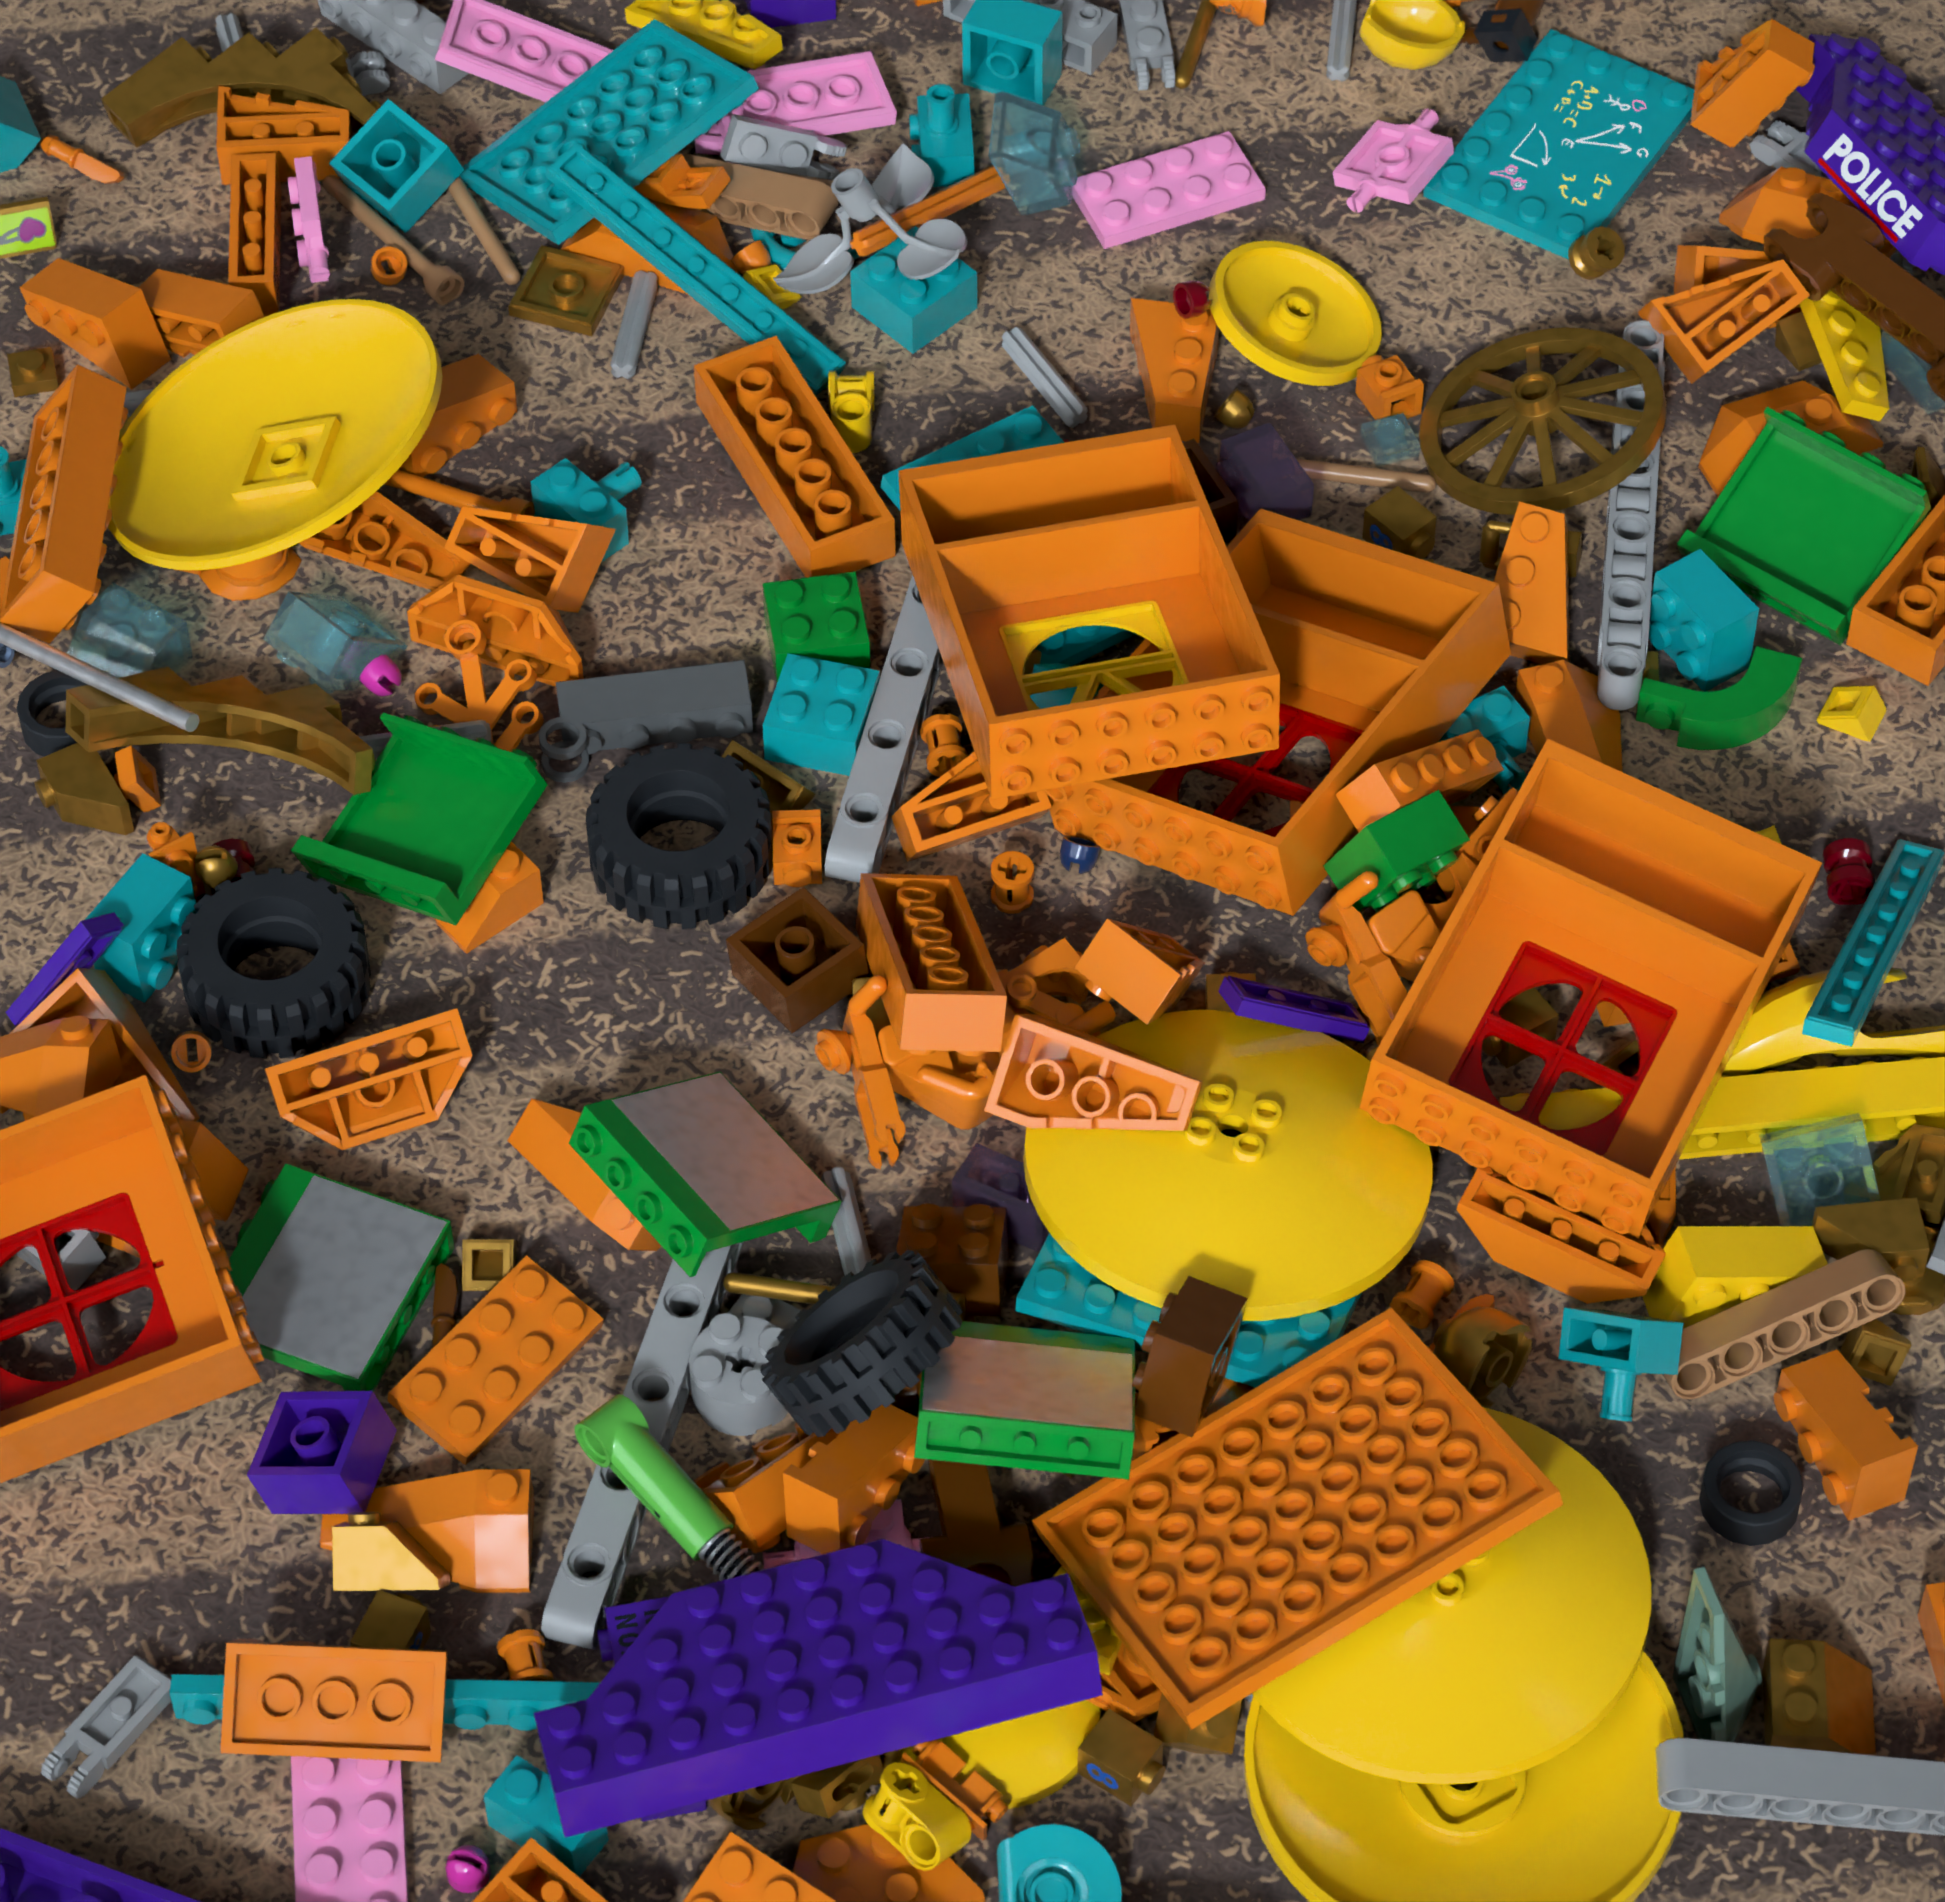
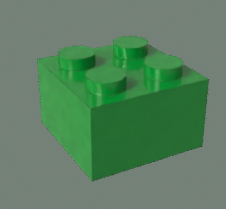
[762,571,870,684]
[1323,790,1470,913]

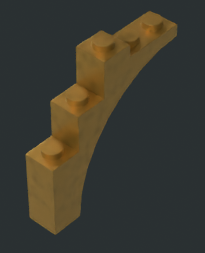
[101,27,381,148]
[65,666,375,795]

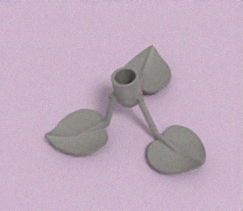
[773,143,968,294]

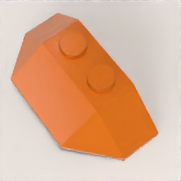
[1719,167,1897,258]
[560,197,739,295]
[1699,380,1884,497]
[407,574,584,687]
[264,1008,473,1150]
[1456,1167,1666,1304]

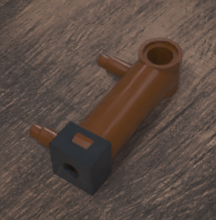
[1459,0,1545,62]

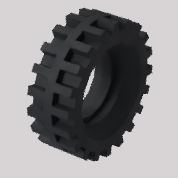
[760,1250,963,1437]

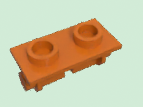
[147,822,205,900]
[901,1739,1009,1841]

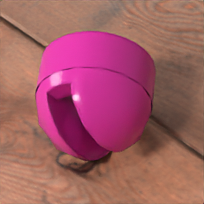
[360,654,402,696]
[445,1844,491,1893]

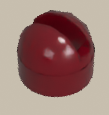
[1173,280,1212,319]

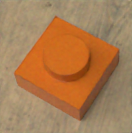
[114,745,161,812]

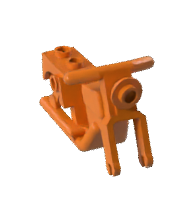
[1305,787,1518,1046]
[814,937,1116,1170]

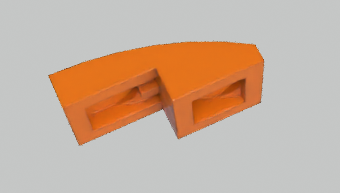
[633,154,731,209]

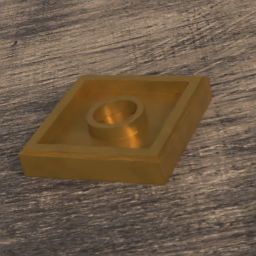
[508,245,625,337]

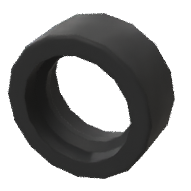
[17,670,88,756]
[1699,1440,1804,1546]

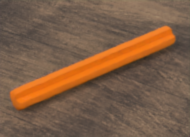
[850,163,1011,257]

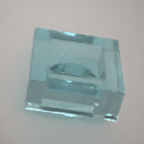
[1360,413,1420,467]

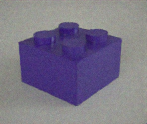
[247,1391,397,1514]

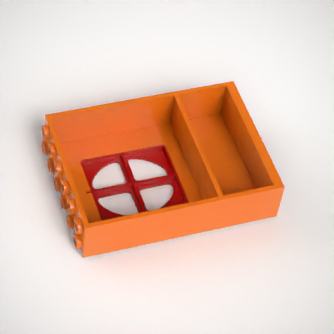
[1045,508,1511,916]
[1360,738,1822,1239]
[0,1075,264,1483]

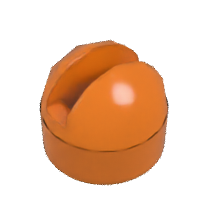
[732,240,771,275]
[371,247,407,286]
[171,1031,212,1073]

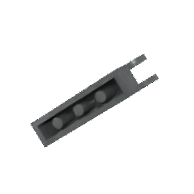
[539,660,753,783]

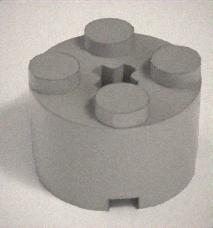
[689,1313,788,1436]

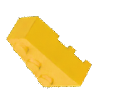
[1642,1226,1828,1329]

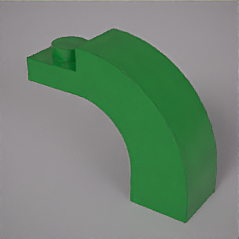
[1636,646,1802,750]

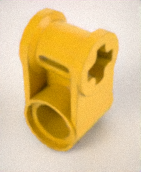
[828,370,875,453]
[862,1762,972,1871]

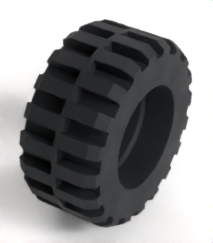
[586,743,773,930]
[176,868,371,1059]

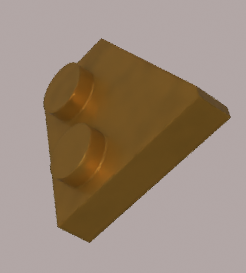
[1844,1124,1945,1224]

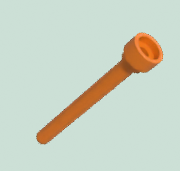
[384,470,535,516]

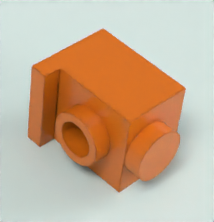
[1355,355,1424,429]
[772,809,822,887]

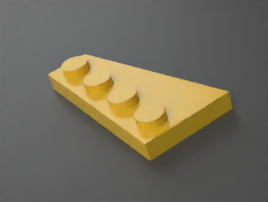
[625,0,783,70]

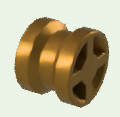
[1568,226,1625,280]

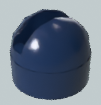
[1060,836,1100,874]

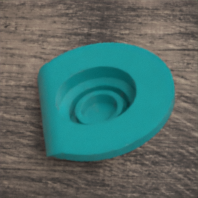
[997,1824,1122,1902]

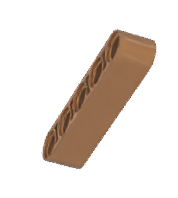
[678,152,838,240]
[1662,1249,1905,1400]

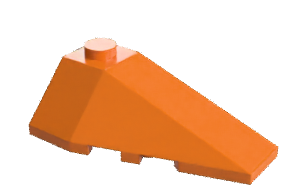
[507,1098,661,1251]
[694,1422,839,1553]

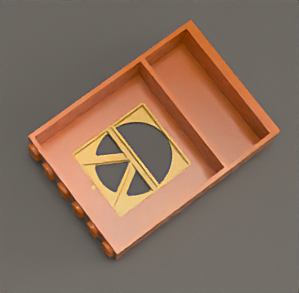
[898,424,1280,799]

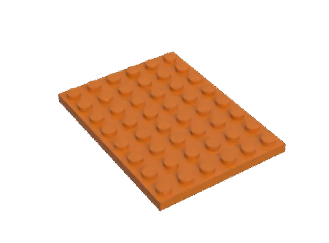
[1032,1308,1563,1730]

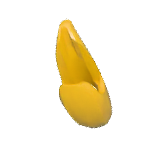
[1722,968,1945,1076]

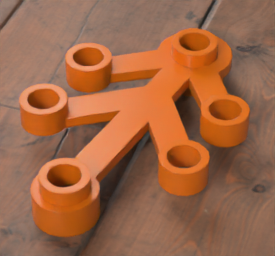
[414,619,544,752]

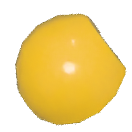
[1359,0,1465,70]

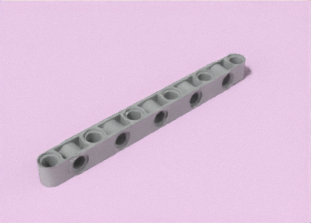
[1597,320,1665,710]
[825,574,943,883]
[541,1242,744,1650]

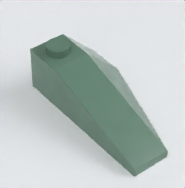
[1672,1567,1762,1742]

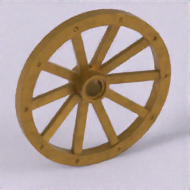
[1419,327,1666,515]

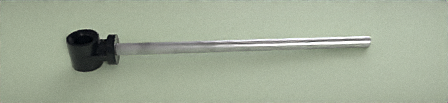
[0,623,199,732]

